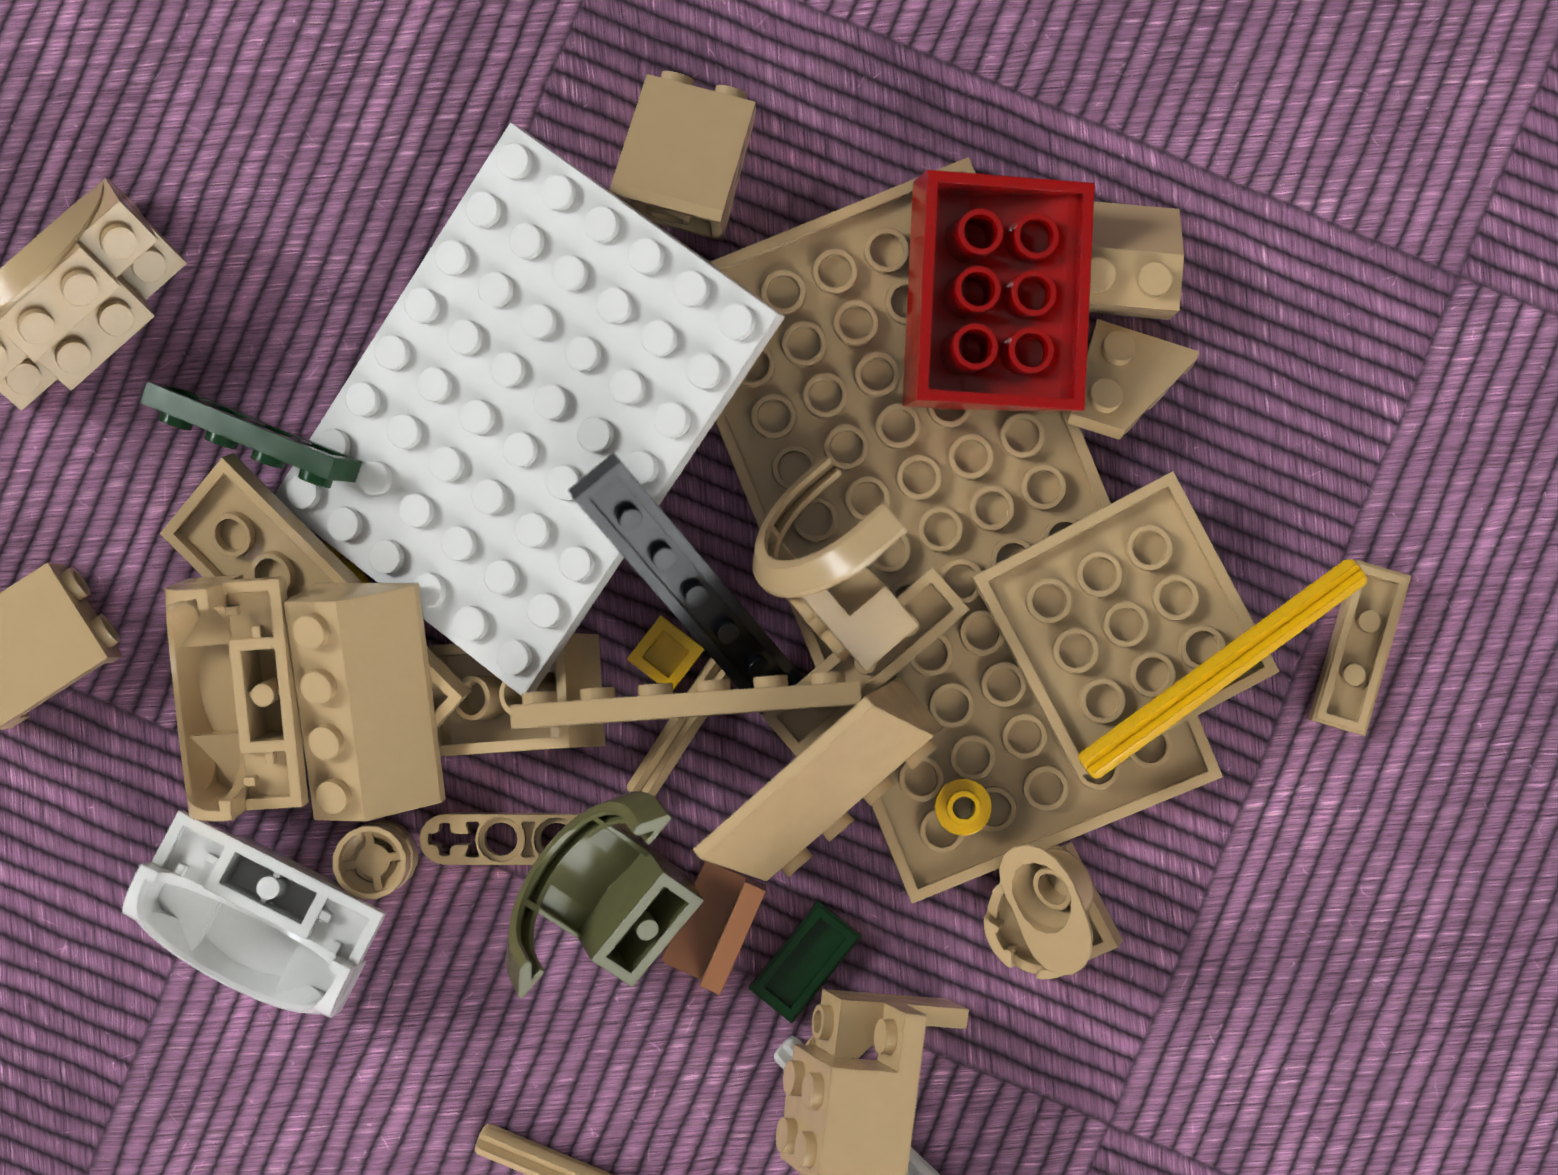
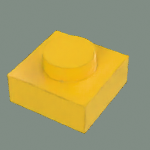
[627,615,705,690]

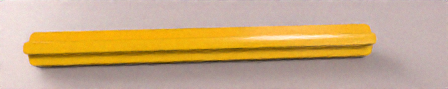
[1078,559,1368,779]

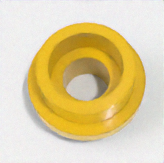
[935,778,992,836]

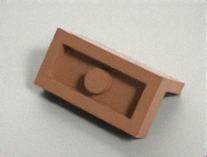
[662,861,766,995]

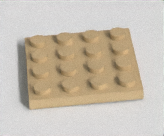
[971,471,1280,778]

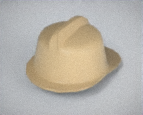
[999,844,1093,975]

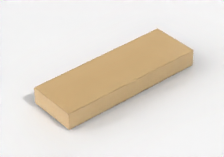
[1308,560,1411,736]

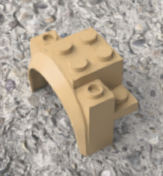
[776,989,969,1175]

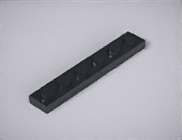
[568,452,804,714]

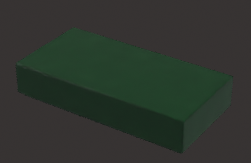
[749,900,862,1023]

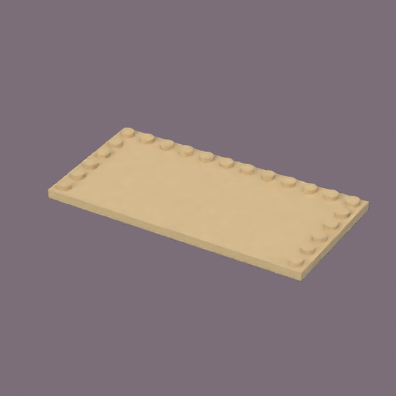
[710,157,1223,904]

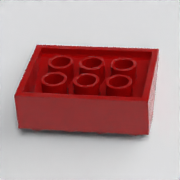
[902,170,1095,412]

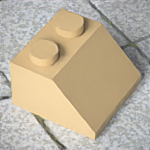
[1089,201,1184,320]

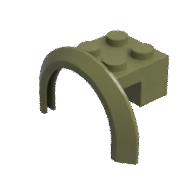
[506,791,704,999]

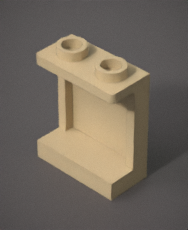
[0,562,122,730]

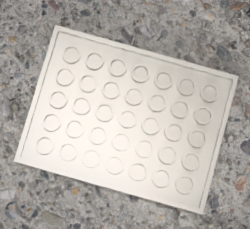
[275,122,785,696]

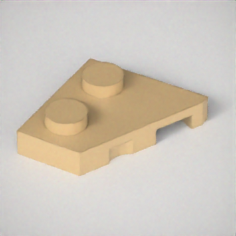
[1066,319,1199,440]

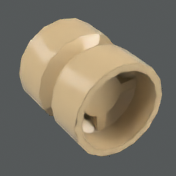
[333,820,418,899]

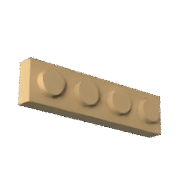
[761,567,970,757]

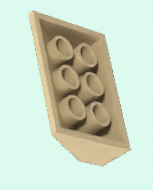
[693,677,943,881]

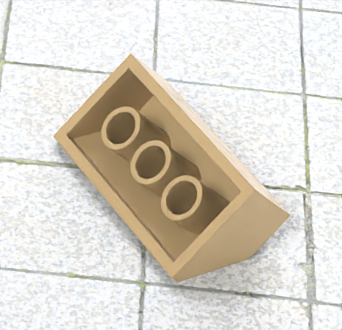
[284,583,446,821]

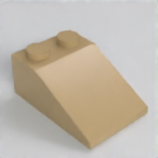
[427,633,605,757]

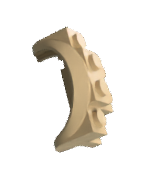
[0,177,187,411]
[164,575,309,821]

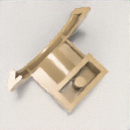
[752,455,919,671]

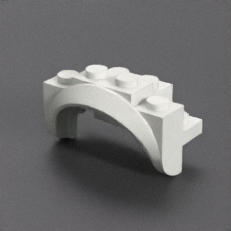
[122,810,387,1018]

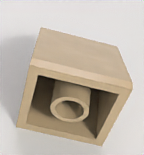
[609,71,756,241]

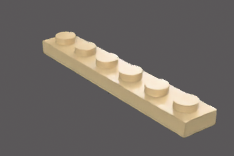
[510,671,862,730]

